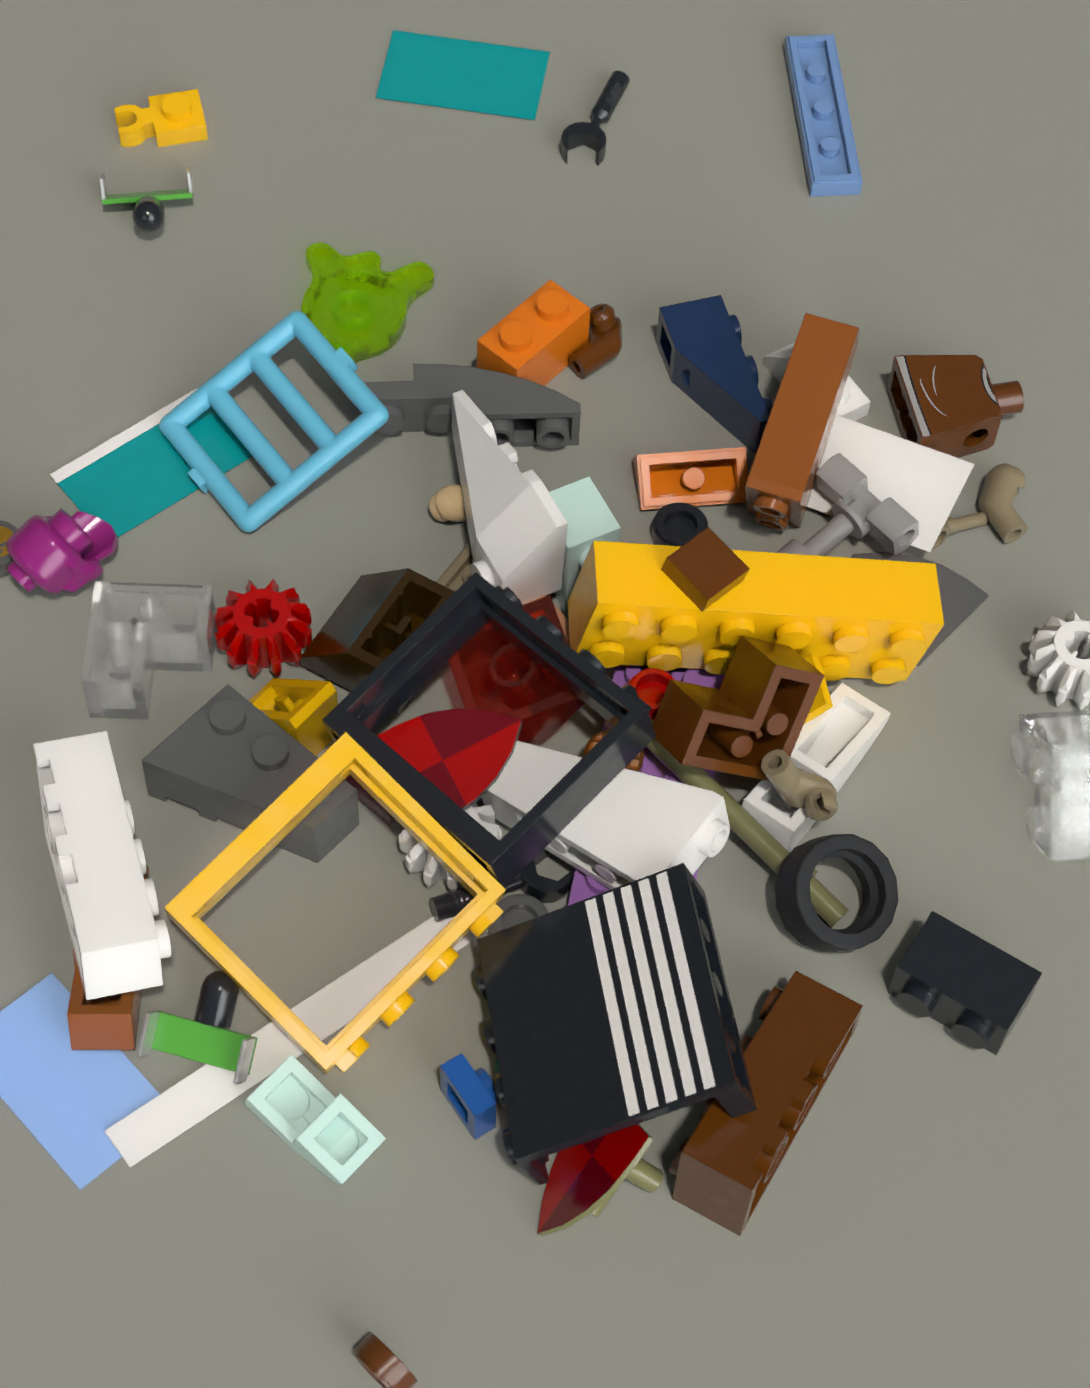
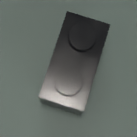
[888,911,1042,1056]

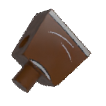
[887,355,1024,458]

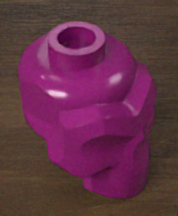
[6,508,118,594]

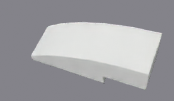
[742,683,891,852]

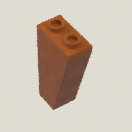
[745,313,859,531]

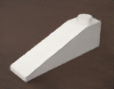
[452,390,568,604]

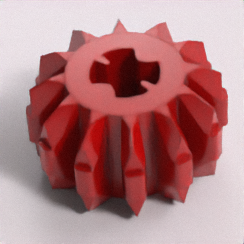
[215,578,312,678]

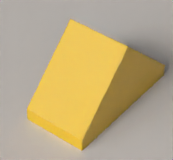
[249,678,338,756]

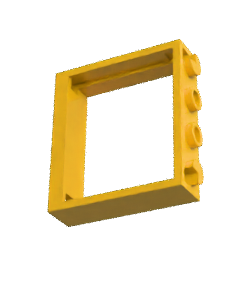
[164,732,506,1075]

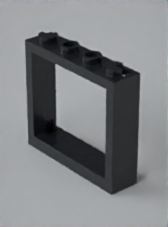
[322,572,656,888]

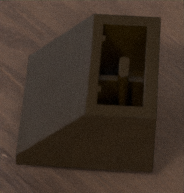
[300,568,455,715]

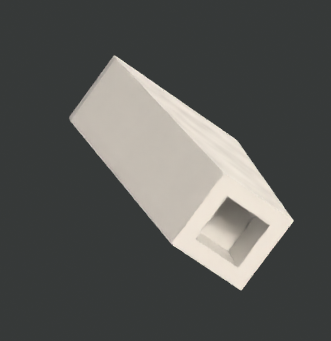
[482,741,730,889]

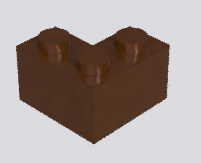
[652,636,825,781]

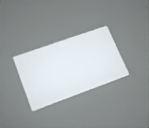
[807,415,975,552]

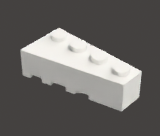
[33,731,171,1000]

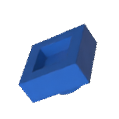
[440,1053,499,1140]

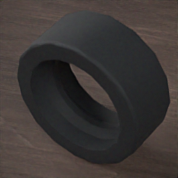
[775,834,898,952]

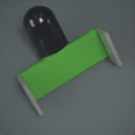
[100,167,193,232]
[136,970,258,1084]

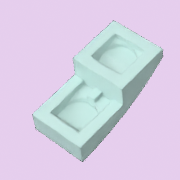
[244,1054,386,1186]

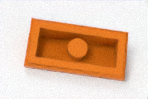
[633,447,748,511]

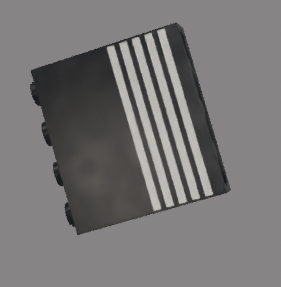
[475,863,757,1185]

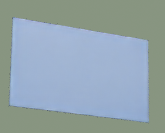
[0,973,160,1190]

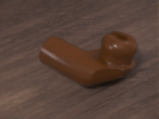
[568,304,622,378]

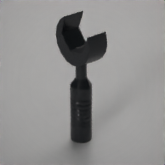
[560,71,630,166]
[430,849,574,921]

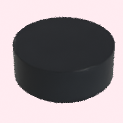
[652,503,708,546]

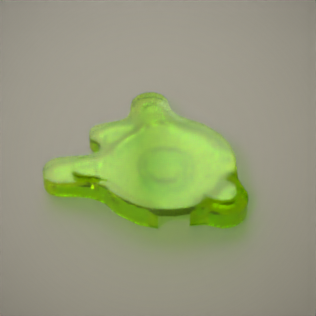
[301,242,434,364]

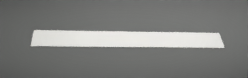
[104,897,504,1168]

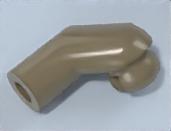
[978,463,1027,543]
[761,749,838,821]

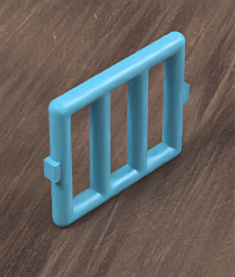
[159,311,389,532]

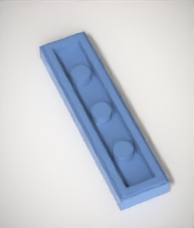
[784,34,863,197]

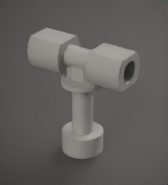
[776,453,919,556]

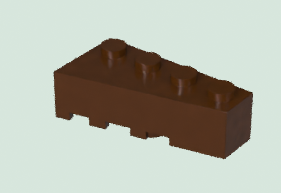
[669,971,863,1236]

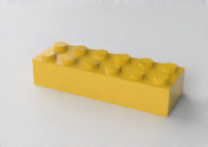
[568,540,944,684]

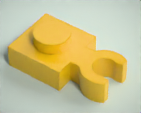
[114,89,208,147]

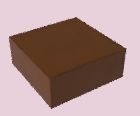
[661,527,750,612]

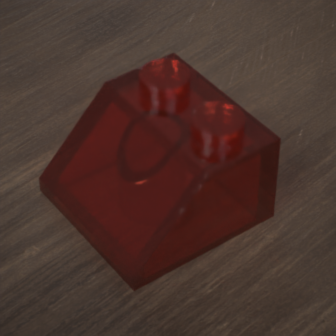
[448,595,585,746]

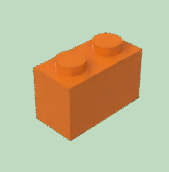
[477,279,590,386]

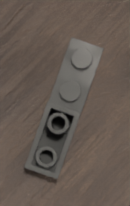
[360,364,581,448]

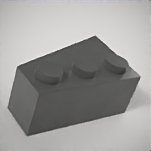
[141,684,359,863]

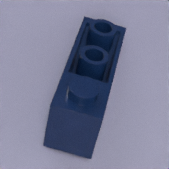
[656,295,773,455]

